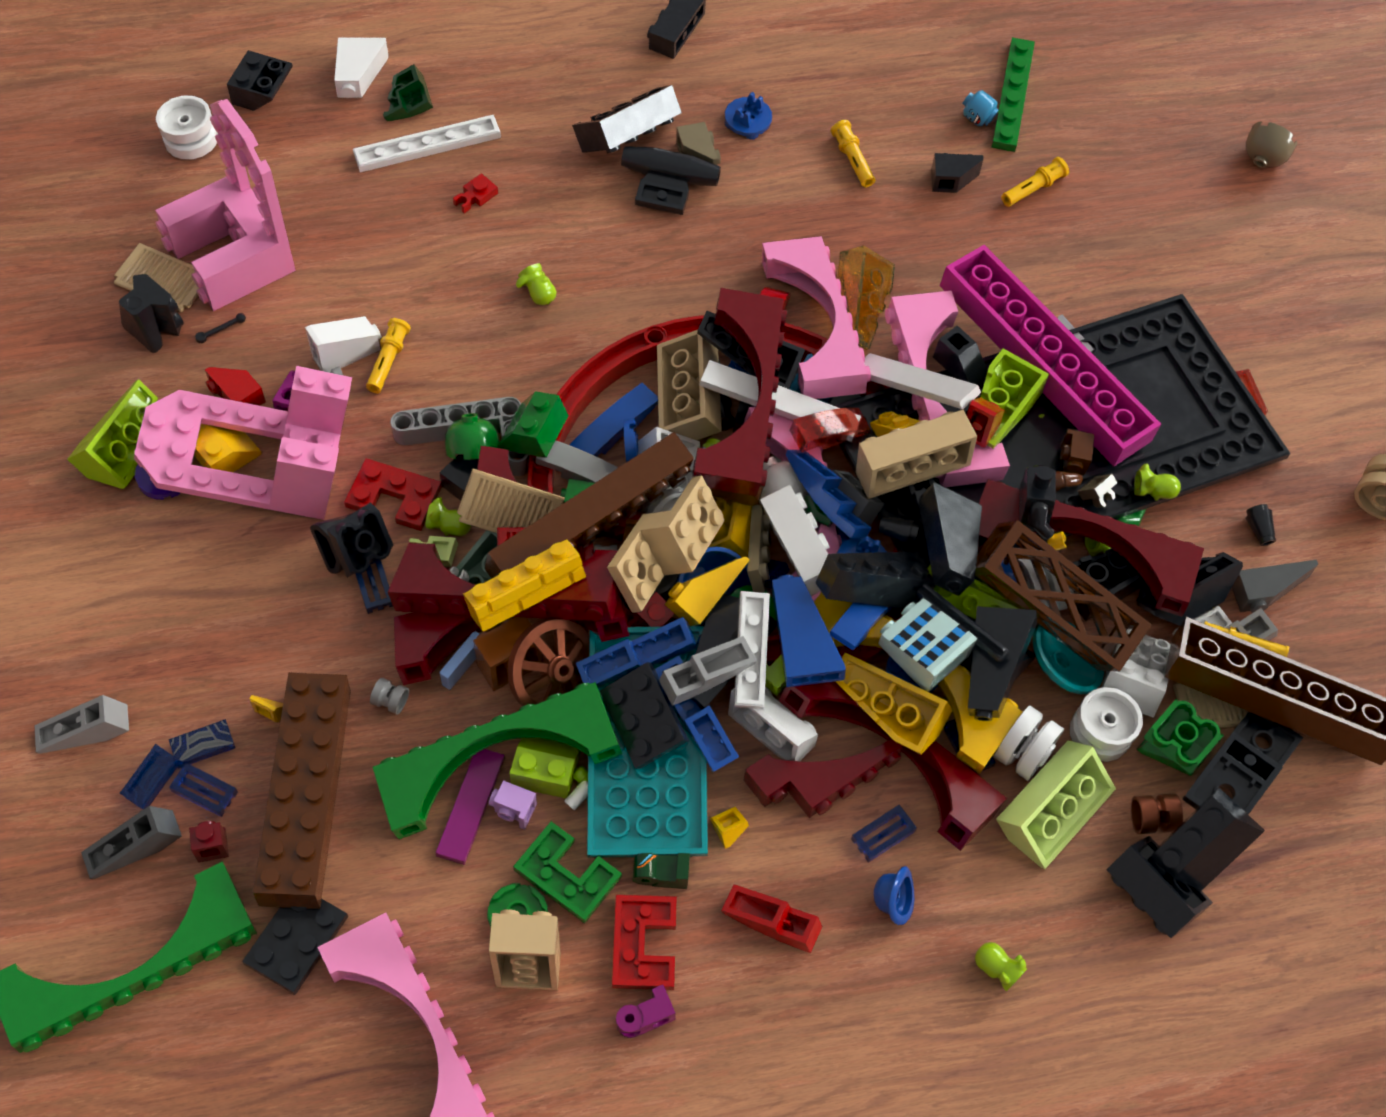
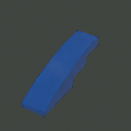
[569,383,658,457]
[785,450,871,538]

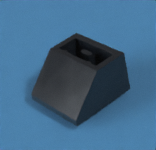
[227,50,293,111]

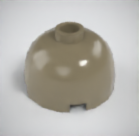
[1246,122,1298,168]

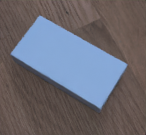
[440,631,479,690]

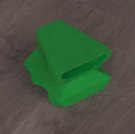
[1136,699,1224,776]

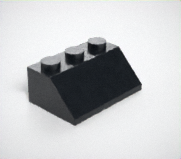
[1151,788,1265,891]
[1106,836,1213,938]

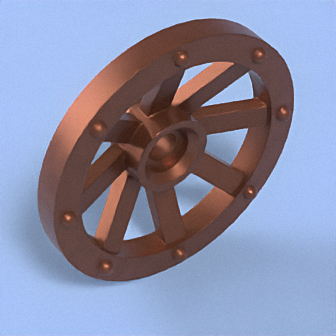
[508,618,590,707]

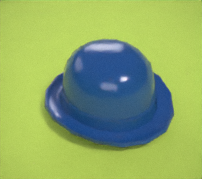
[873,866,915,925]

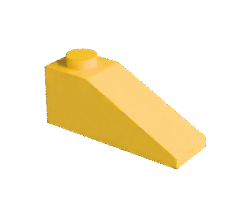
[665,556,750,626]

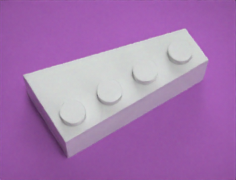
[760,485,834,596]

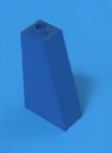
[772,575,846,687]

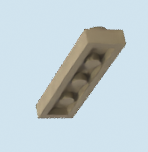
[747,504,772,593]

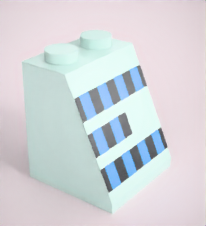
[878,598,977,692]

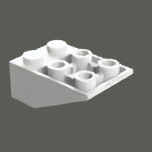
[1101,629,1171,718]

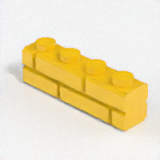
[463,539,586,632]

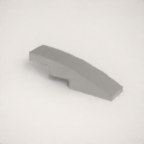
[536,441,618,483]

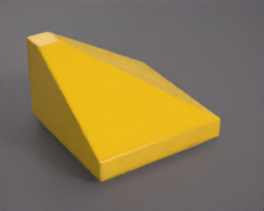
[249,695,283,723]
[709,806,749,849]

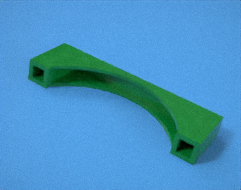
[373,682,622,840]
[0,861,257,1053]

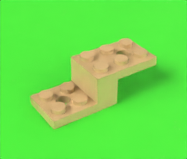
[607,475,725,613]

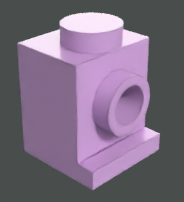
[489,781,537,830]

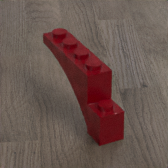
[744,739,903,818]

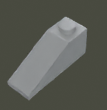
[35,695,129,754]

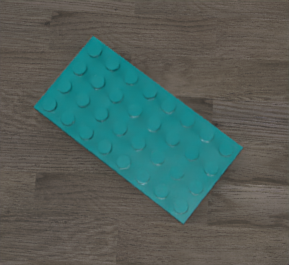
[587,626,708,858]

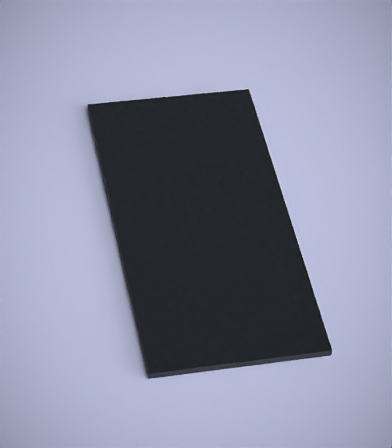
[834,294,1291,569]

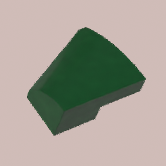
[383,64,433,121]

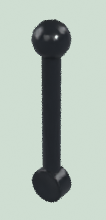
[195,313,246,343]

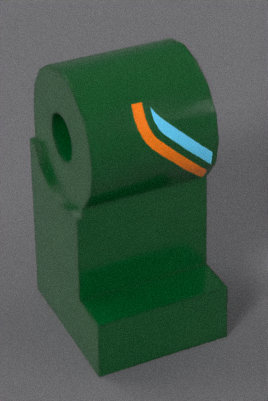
[632,853,690,889]

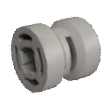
[370,677,409,715]

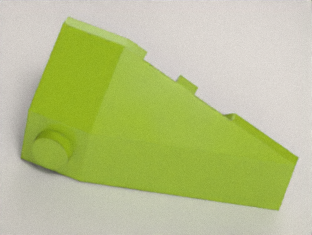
[981,348,1049,449]
[67,379,158,489]

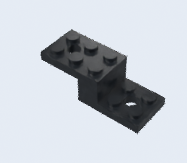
[1182,711,1304,815]

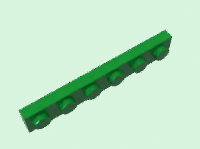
[991,37,1035,152]

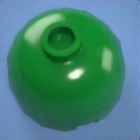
[445,413,499,460]

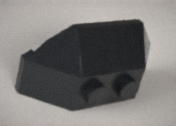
[1136,552,1243,626]

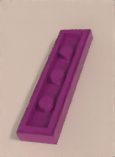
[436,749,505,865]

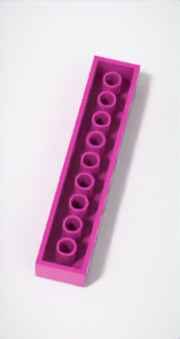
[939,245,1161,466]

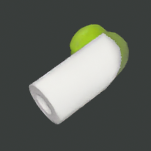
[564,766,588,811]

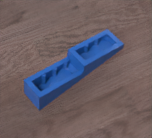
[576,617,698,687]
[655,656,739,772]

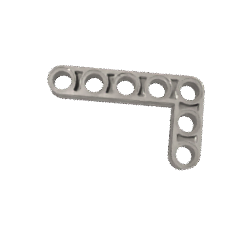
[390,397,530,476]

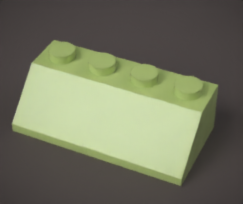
[996,740,1116,869]

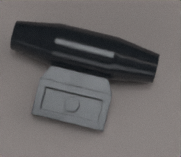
[621,146,721,215]

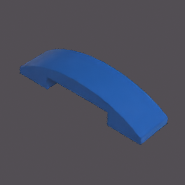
[829,603,896,650]

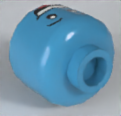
[962,90,999,127]

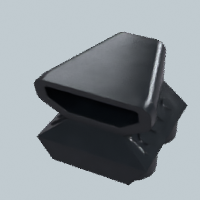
[119,274,184,353]
[310,502,394,578]

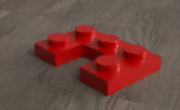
[344,458,442,531]
[612,895,677,990]

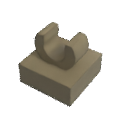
[1078,474,1117,508]

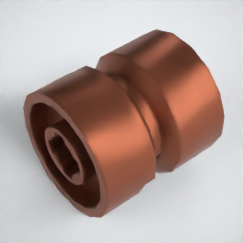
[1131,793,1183,834]

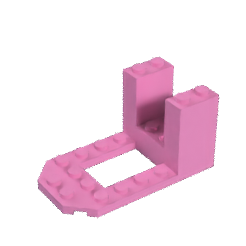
[155,99,296,311]
[134,366,352,520]

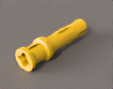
[830,120,876,188]
[1001,157,1069,207]
[366,318,411,394]

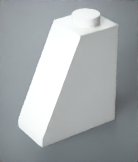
[334,38,388,98]
[305,316,381,373]

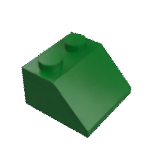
[498,391,569,458]

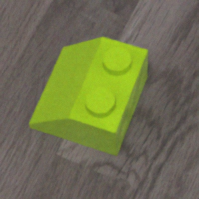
[510,738,581,798]

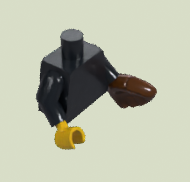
[1019,465,1083,551]

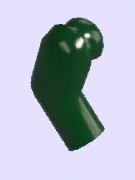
[803,493,833,527]

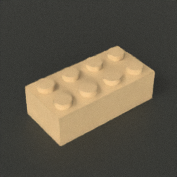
[657,330,722,440]
[856,410,977,499]
[489,910,561,990]

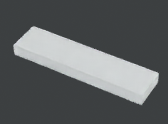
[734,591,770,709]

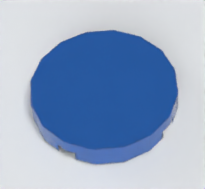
[624,419,638,463]

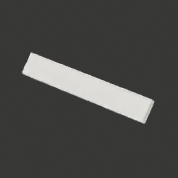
[353,114,501,172]
[864,353,981,409]
[699,360,861,442]

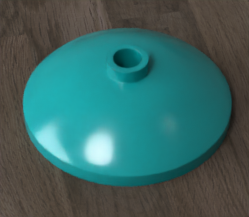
[1033,621,1104,694]

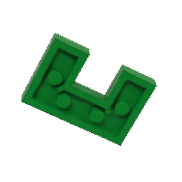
[513,821,622,924]

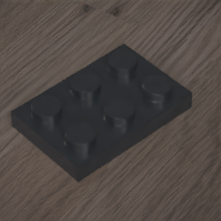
[600,662,689,769]
[242,899,348,995]

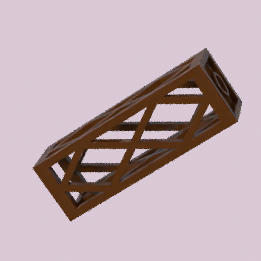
[975,520,1152,672]

